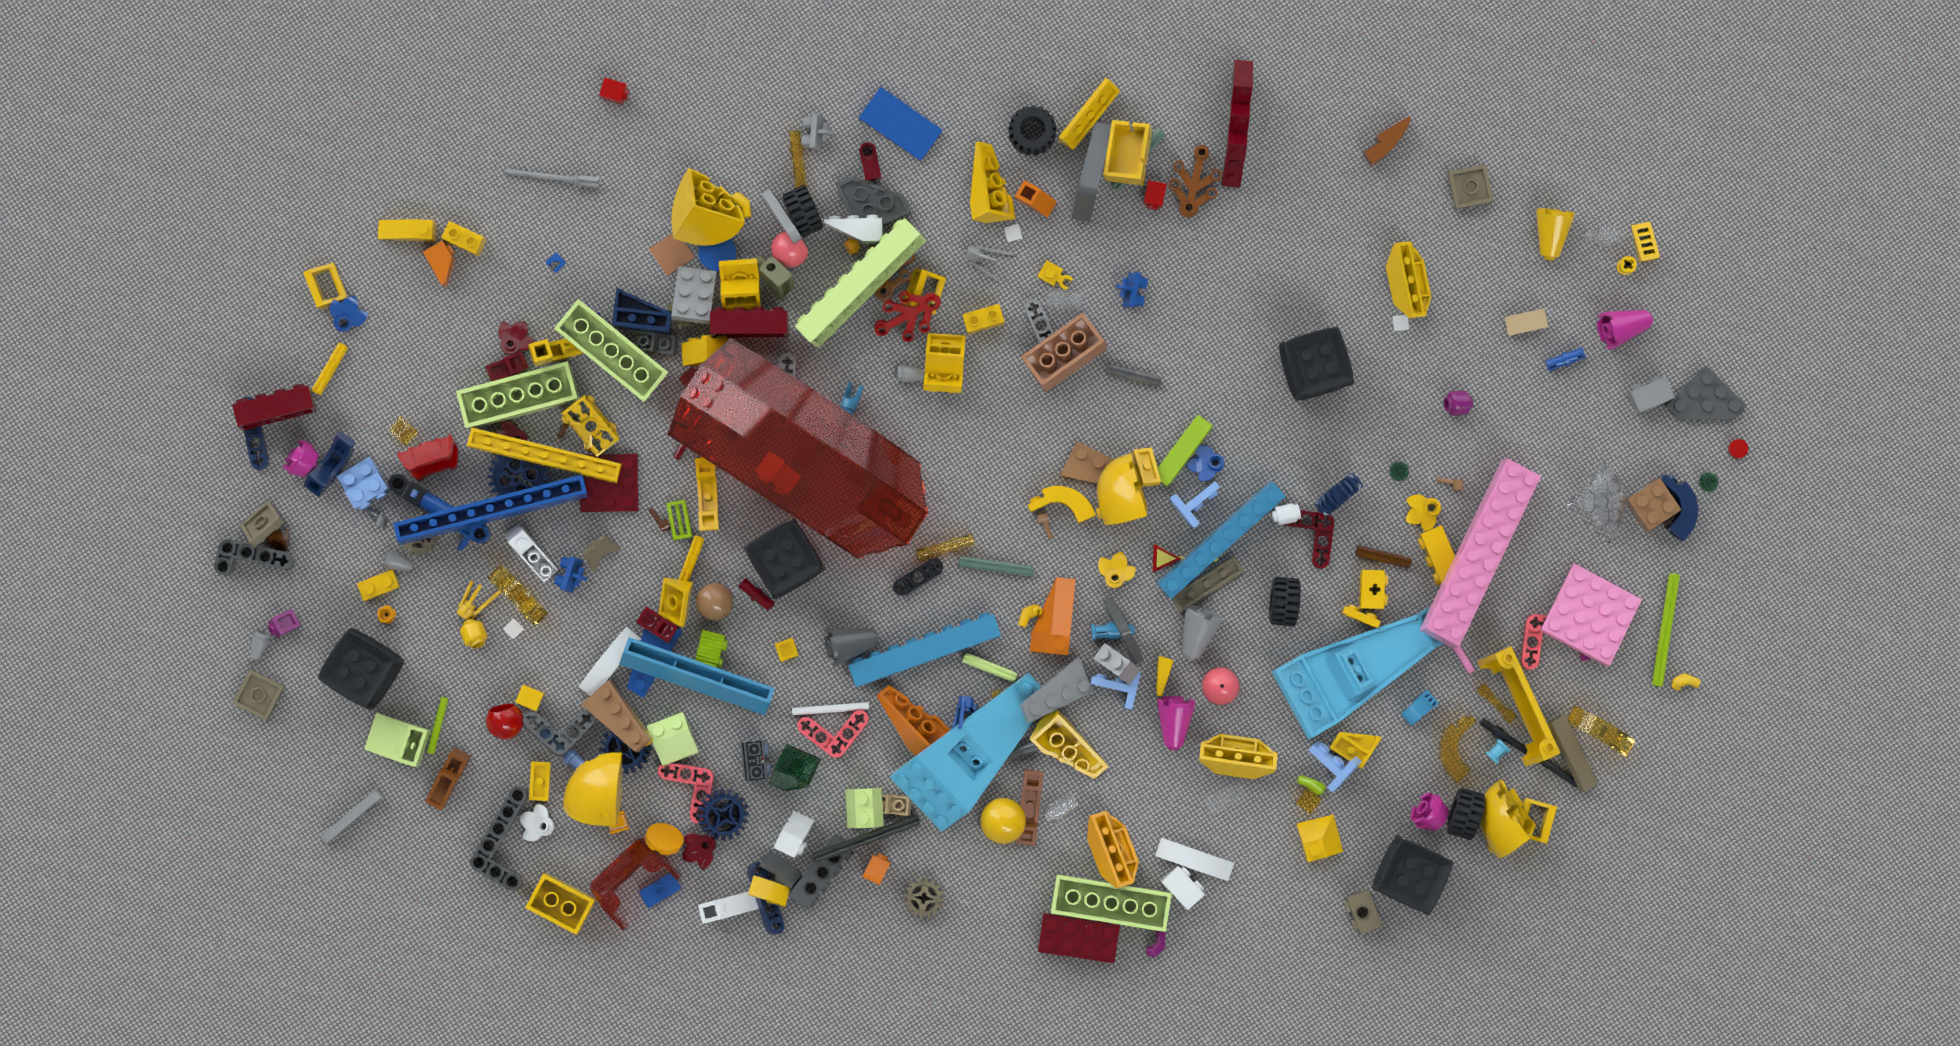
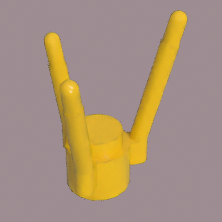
[456,580,502,620]

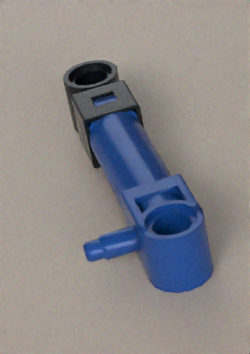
[388,474,491,551]

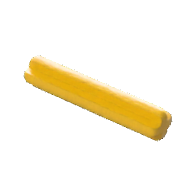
[312,343,348,395]
[678,535,704,581]

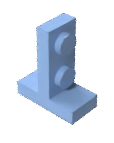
[1169,481,1220,529]
[1090,672,1141,709]
[1308,741,1362,793]

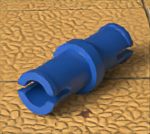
[1545,347,1586,372]

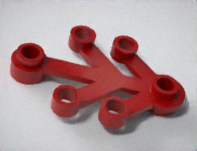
[874,291,941,342]

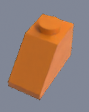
[423,241,455,287]
[862,853,891,885]

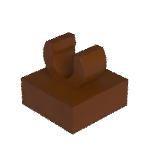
[268,528,290,551]

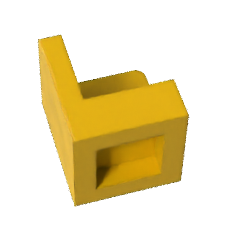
[515,685,546,711]

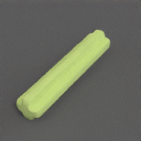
[962,653,1017,682]

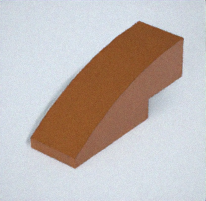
[1362,116,1411,167]
[425,747,472,811]

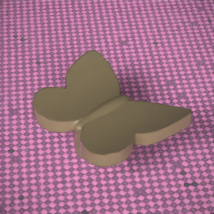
[582,536,621,572]

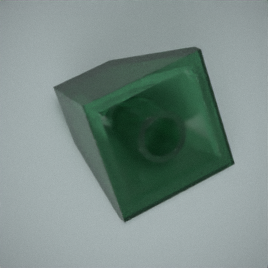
[769,744,821,792]

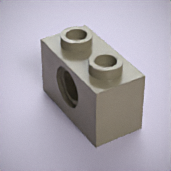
[1344,889,1383,934]

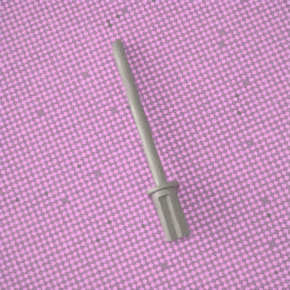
[504,169,600,188]

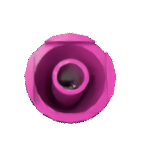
[1597,310,1653,350]
[1157,696,1195,750]

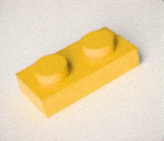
[1132,447,1161,487]
[357,569,400,601]
[1341,604,1381,629]
[529,761,551,801]

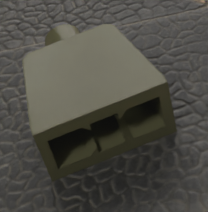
[757,255,795,300]

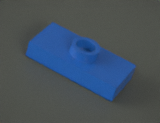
[639,872,682,908]

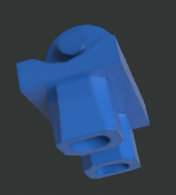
[1115,272,1148,308]
[554,556,587,593]

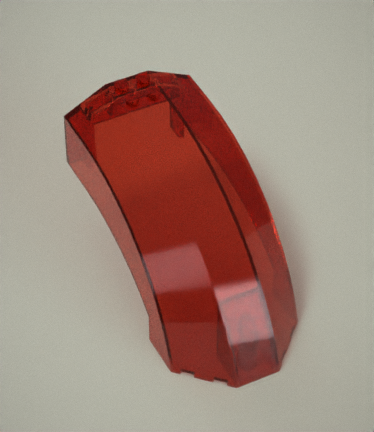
[667,338,928,559]

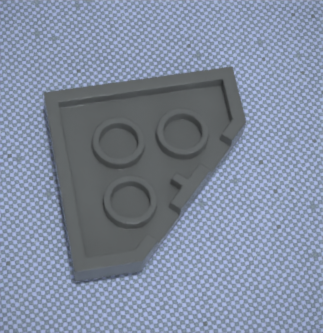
[835,176,911,226]
[1665,366,1747,420]

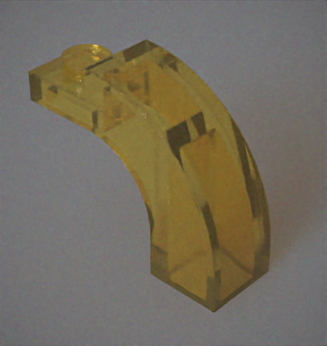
[487,564,549,626]
[1567,706,1635,757]
[1438,715,1477,783]

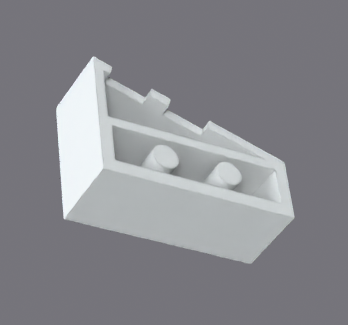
[774,811,815,858]

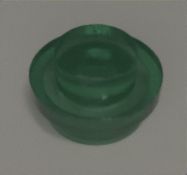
[1390,462,1409,481]
[1699,472,1718,492]

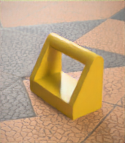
[303,263,348,310]
[902,268,946,315]
[1522,798,1557,844]

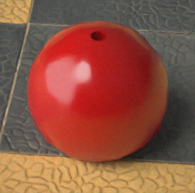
[486,703,523,740]

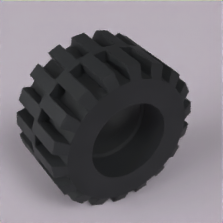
[1009,105,1056,156]
[782,185,823,238]
[1269,577,1301,627]
[1447,787,1485,841]

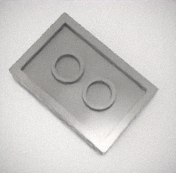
[671,266,716,324]

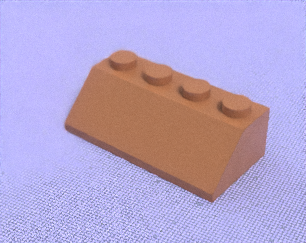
[1021,313,1108,393]

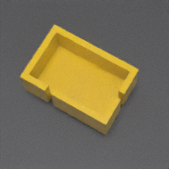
[1103,120,1152,186]

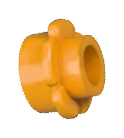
[844,237,860,255]
[377,605,396,624]

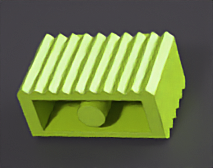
[695,630,729,669]

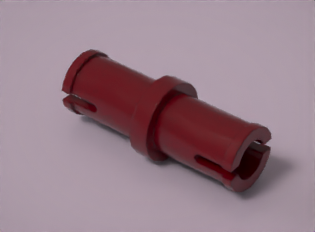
[738,578,775,612]

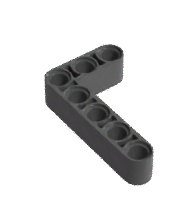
[1071,119,1111,222]
[470,786,529,891]

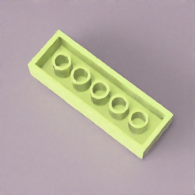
[554,299,668,402]
[456,361,580,430]
[1050,874,1172,932]

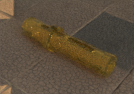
[788,130,807,188]
[916,533,975,561]

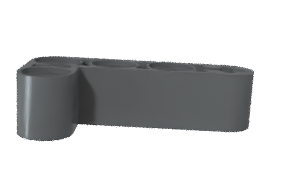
[214,539,295,576]

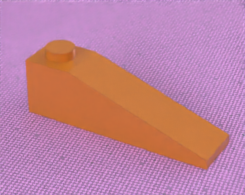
[1029,577,1076,656]
[876,685,950,756]

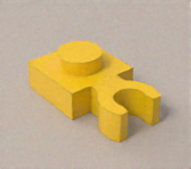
[1037,260,1073,290]

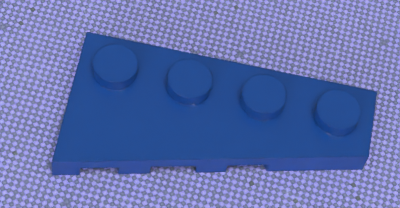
[627,628,683,698]

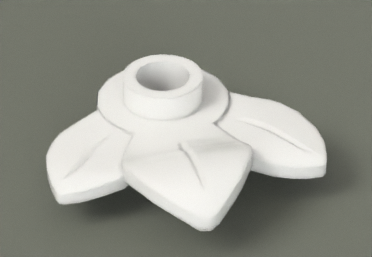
[519,804,555,841]

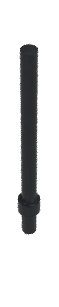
[1479,718,1577,787]

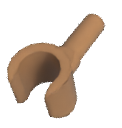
[1437,477,1463,490]
[1037,513,1053,539]

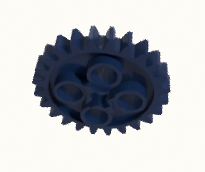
[487,455,550,497]

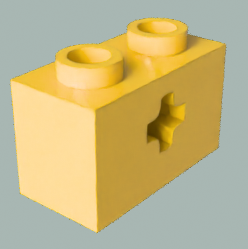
[441,221,487,257]
[962,304,1004,335]
[1359,570,1388,609]

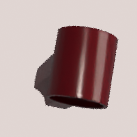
[859,142,882,181]

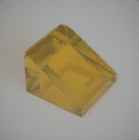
[388,416,418,445]
[1295,788,1322,814]

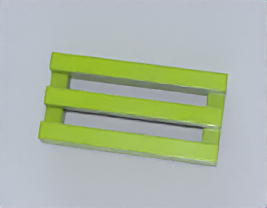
[666,499,693,541]

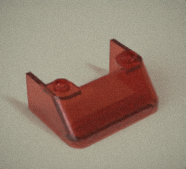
[590,838,682,931]

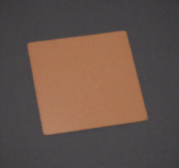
[649,233,695,276]

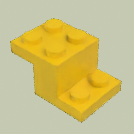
[719,258,761,311]
[923,333,966,393]

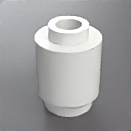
[1271,503,1301,526]

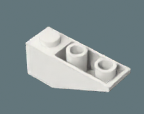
[824,215,883,244]
[504,523,559,582]
[698,891,759,924]

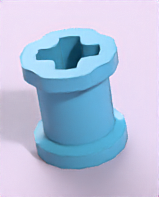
[1485,739,1511,764]

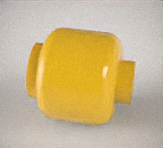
[459,619,488,649]

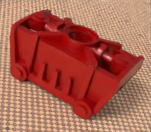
[397,435,459,482]

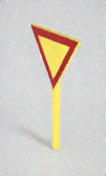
[1153,544,1218,572]

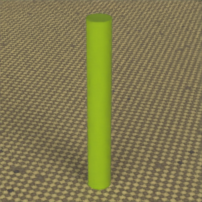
[427,697,449,754]

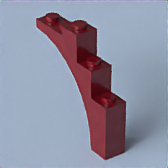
[1221,59,1253,188]

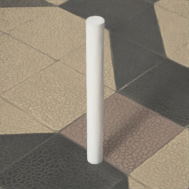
[792,702,869,716]

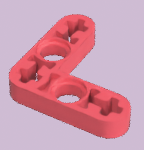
[1520,614,1547,670]
[797,710,869,758]
[658,763,714,824]

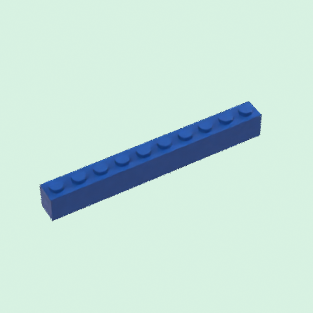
[393,475,588,545]

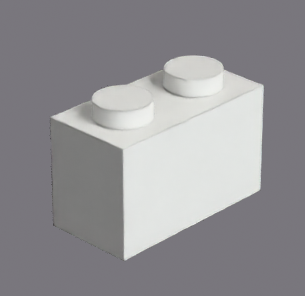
[1161,865,1205,910]

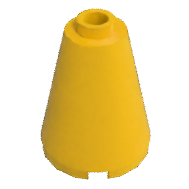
[1536,208,1575,261]

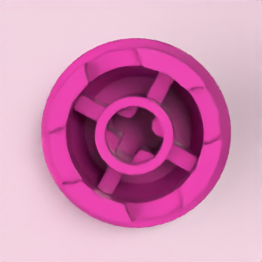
[282,439,319,477]
[1410,792,1449,831]

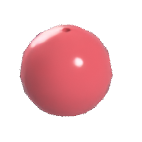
[771,231,809,268]
[1202,667,1240,705]

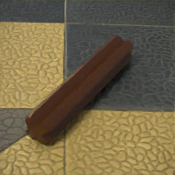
[1355,545,1412,568]

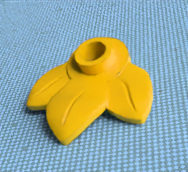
[1406,494,1441,531]
[1098,552,1136,589]

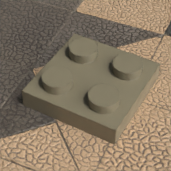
[1447,164,1494,210]
[240,500,284,547]
[232,669,285,721]

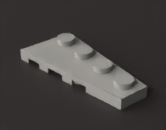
[1019,657,1093,723]

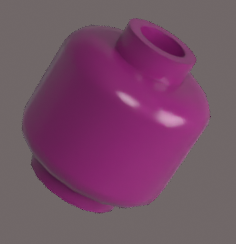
[1443,390,1473,416]

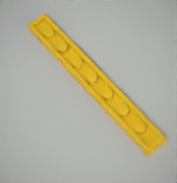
[466,427,622,483]

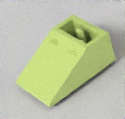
[364,713,431,767]

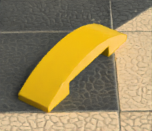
[695,457,719,532]

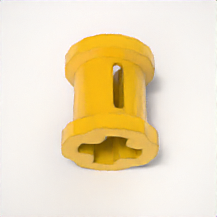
[1616,256,1637,275]

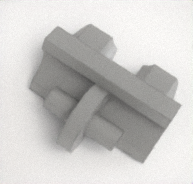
[801,113,833,151]

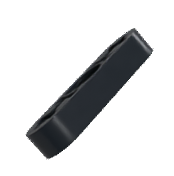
[893,558,943,596]

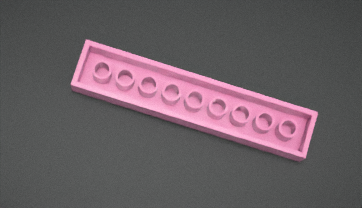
[1420,458,1541,648]

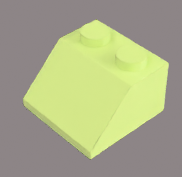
[647,712,699,766]
[845,788,884,828]

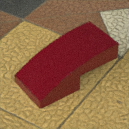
[484,351,529,382]
[636,606,678,643]

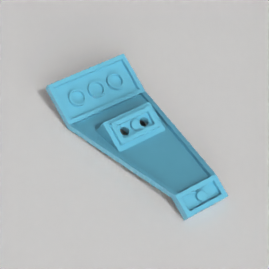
[1272,607,1444,740]
[890,672,1042,832]

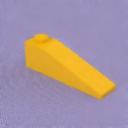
[970,141,1015,223]
[1029,709,1109,779]

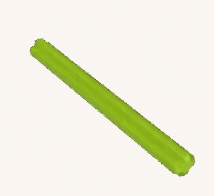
[1652,573,1680,687]

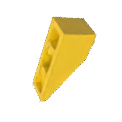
[378,219,437,242]

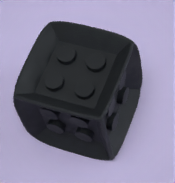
[1279,326,1354,402]
[744,518,825,600]
[317,628,405,710]
[1372,835,1454,915]

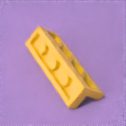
[1058,78,1120,150]

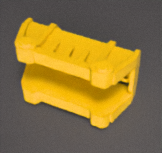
[561,394,619,457]

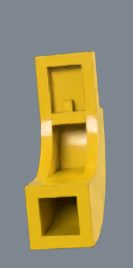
[528,338,584,366]
[1027,486,1096,524]

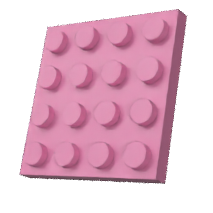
[1540,563,1642,667]

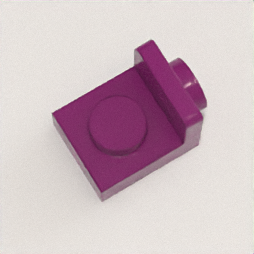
[268,609,301,639]

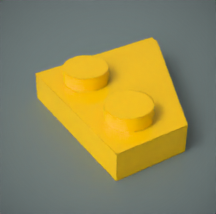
[1329,732,1382,769]

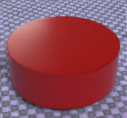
[1728,439,1748,459]

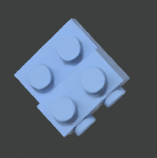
[336,457,390,510]

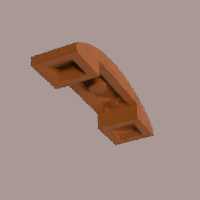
[1016,769,1044,846]

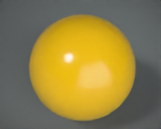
[980,798,1026,844]

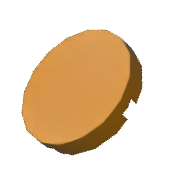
[645,823,684,855]

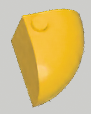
[671,168,745,246]
[1096,453,1148,525]
[563,753,622,827]
[1480,780,1536,859]

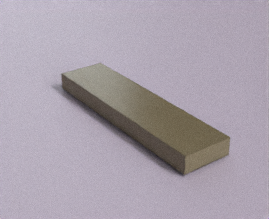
[1171,556,1244,613]
[1548,714,1598,793]

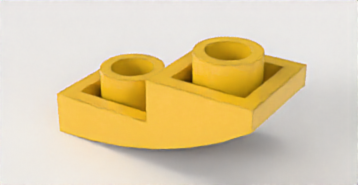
[748,875,790,907]

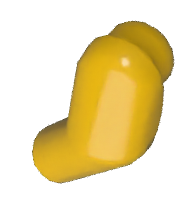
[730,192,751,218]
[1017,604,1042,628]
[1671,673,1701,691]

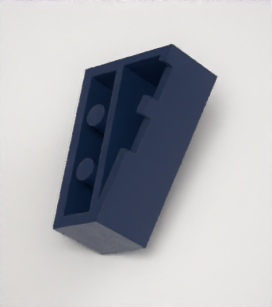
[612,287,673,335]

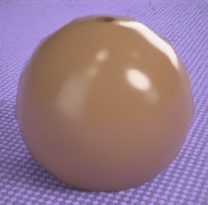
[696,582,733,621]

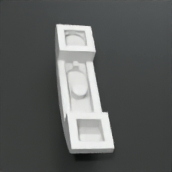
[579,627,641,696]
[1155,837,1234,881]

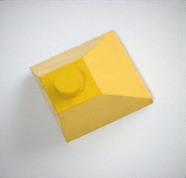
[1296,814,1343,862]

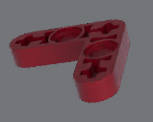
[1284,510,1334,569]

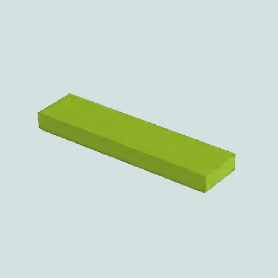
[1158,415,1214,487]

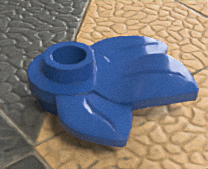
[330,295,368,332]
[1186,445,1225,481]

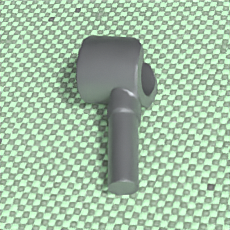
[363,507,388,527]

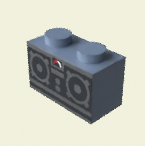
[740,740,771,781]

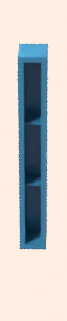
[1156,481,1286,599]
[848,612,1001,687]
[619,637,775,715]

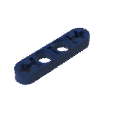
[244,397,269,470]
[747,862,785,935]

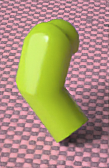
[1297,775,1326,795]

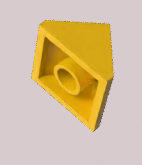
[658,578,693,627]

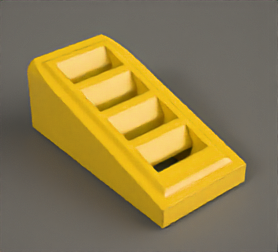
[1631,222,1660,263]
[1156,656,1174,697]

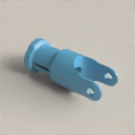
[835,382,863,427]
[1091,622,1135,641]

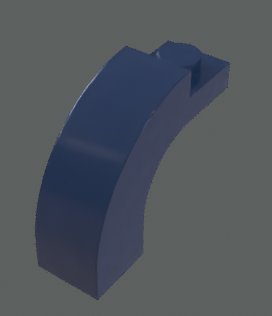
[304,431,356,497]
[1660,474,1698,542]

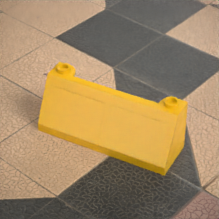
[1477,645,1560,767]

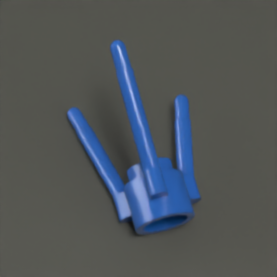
[952,696,977,729]

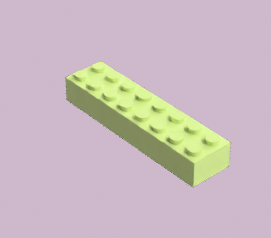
[795,218,927,348]

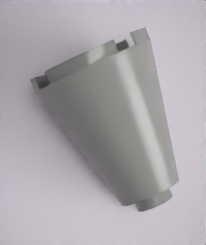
[1182,605,1223,661]

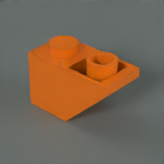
[1015,180,1057,218]

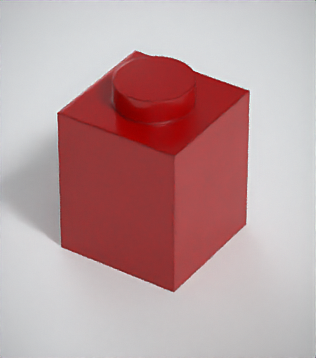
[599,77,630,105]
[1143,180,1167,211]

